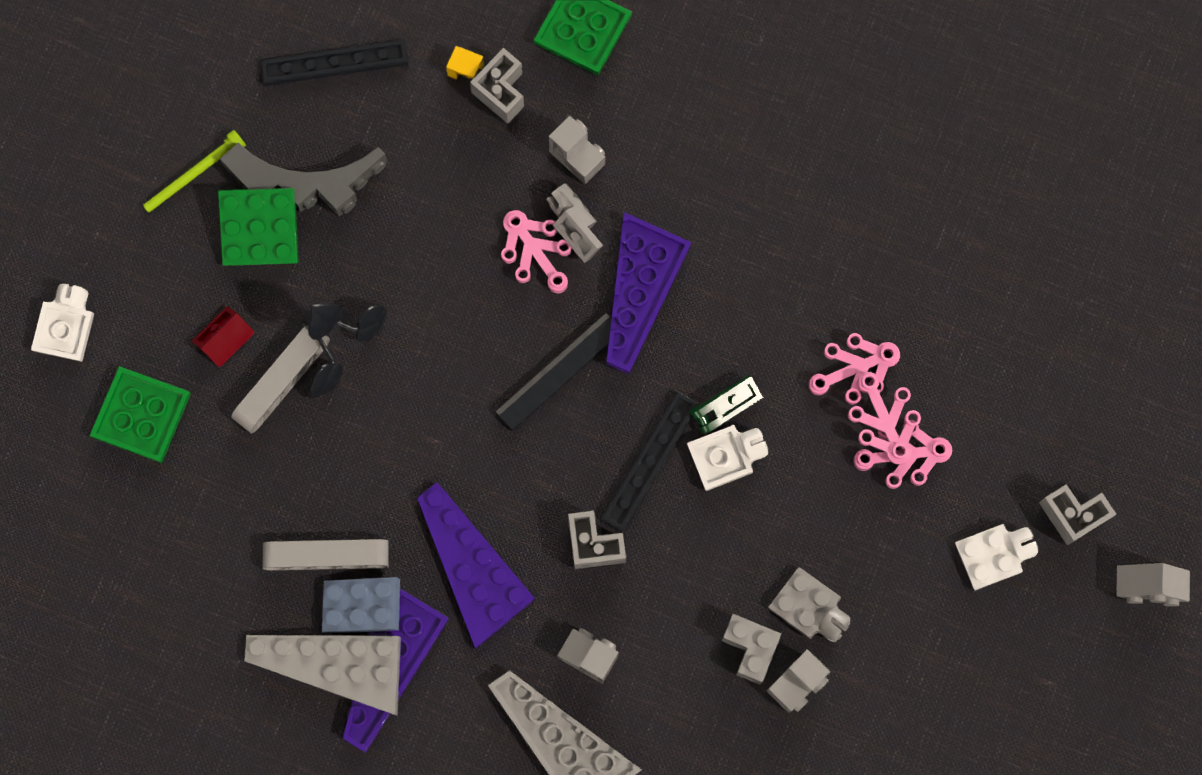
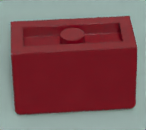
[192,306,254,367]

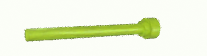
[143,130,246,212]

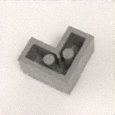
[470,48,524,123]
[549,116,605,185]
[1039,484,1116,545]
[568,511,626,569]
[1117,563,1190,606]
[722,614,781,685]
[557,628,619,684]
[767,649,830,713]

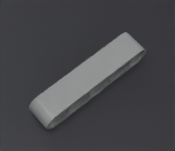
[231,325,330,433]
[262,539,388,570]

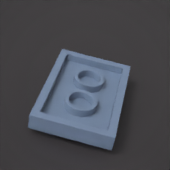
[322,577,400,634]

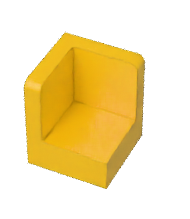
[446,46,484,79]

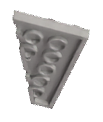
[245,635,401,716]
[488,671,641,775]

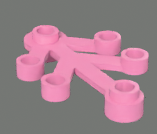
[501,210,572,293]
[808,333,900,405]
[848,372,921,465]
[853,420,952,489]

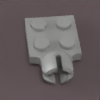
[768,567,851,642]

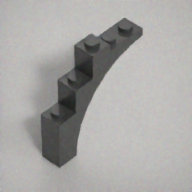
[220,143,387,216]

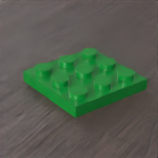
[534,0,632,76]
[218,188,299,266]
[90,366,191,463]

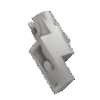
[547,183,603,263]

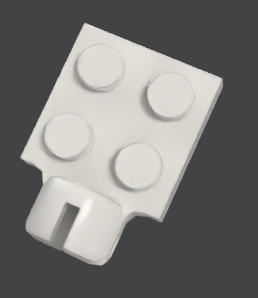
[31,284,94,362]
[687,425,768,491]
[955,524,1038,591]

